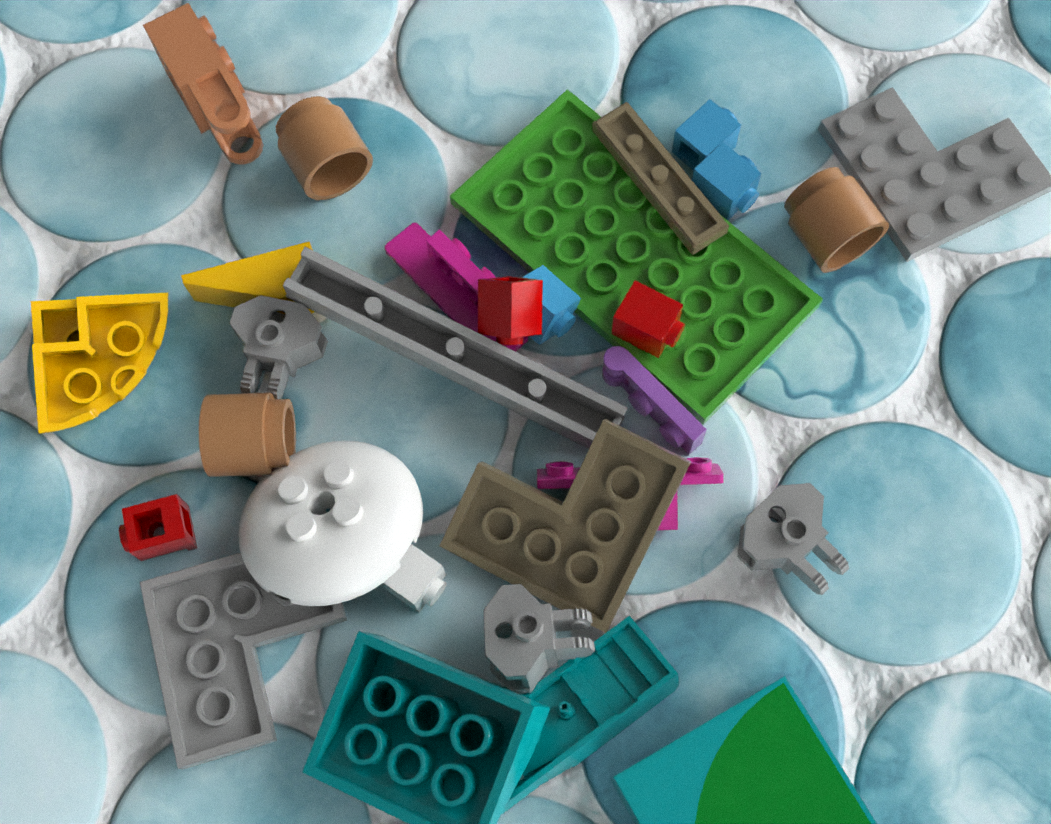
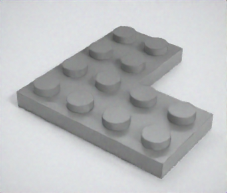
[818,87,1051,262]
[140,552,347,770]

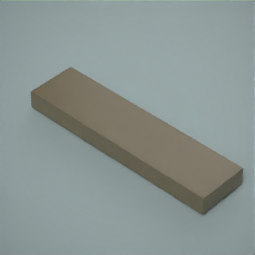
[592,102,729,255]

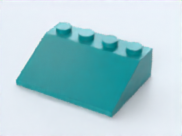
[302,631,551,824]

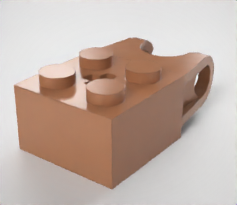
[143,3,263,164]

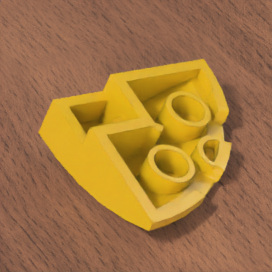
[31,292,168,434]

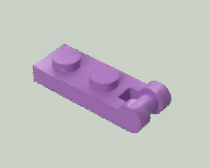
[602,346,707,455]

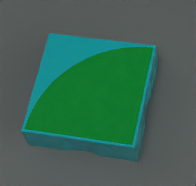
[611,676,877,824]

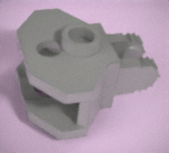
[229,295,328,399]
[737,483,849,595]
[484,584,595,694]

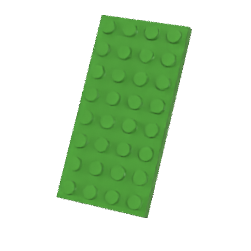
[450,89,823,425]

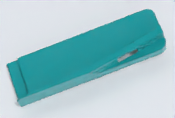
[502,615,679,814]

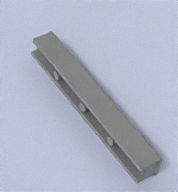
[283,247,628,449]

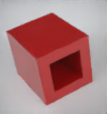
[478,276,543,345]
[611,280,685,358]

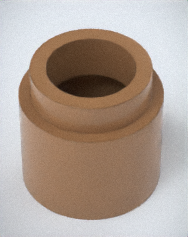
[276,96,373,200]
[784,167,889,273]
[199,393,296,477]

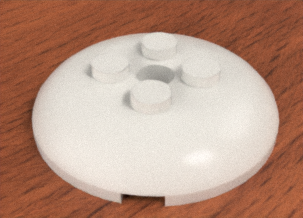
[239,441,423,606]

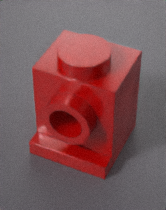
[119,494,197,561]

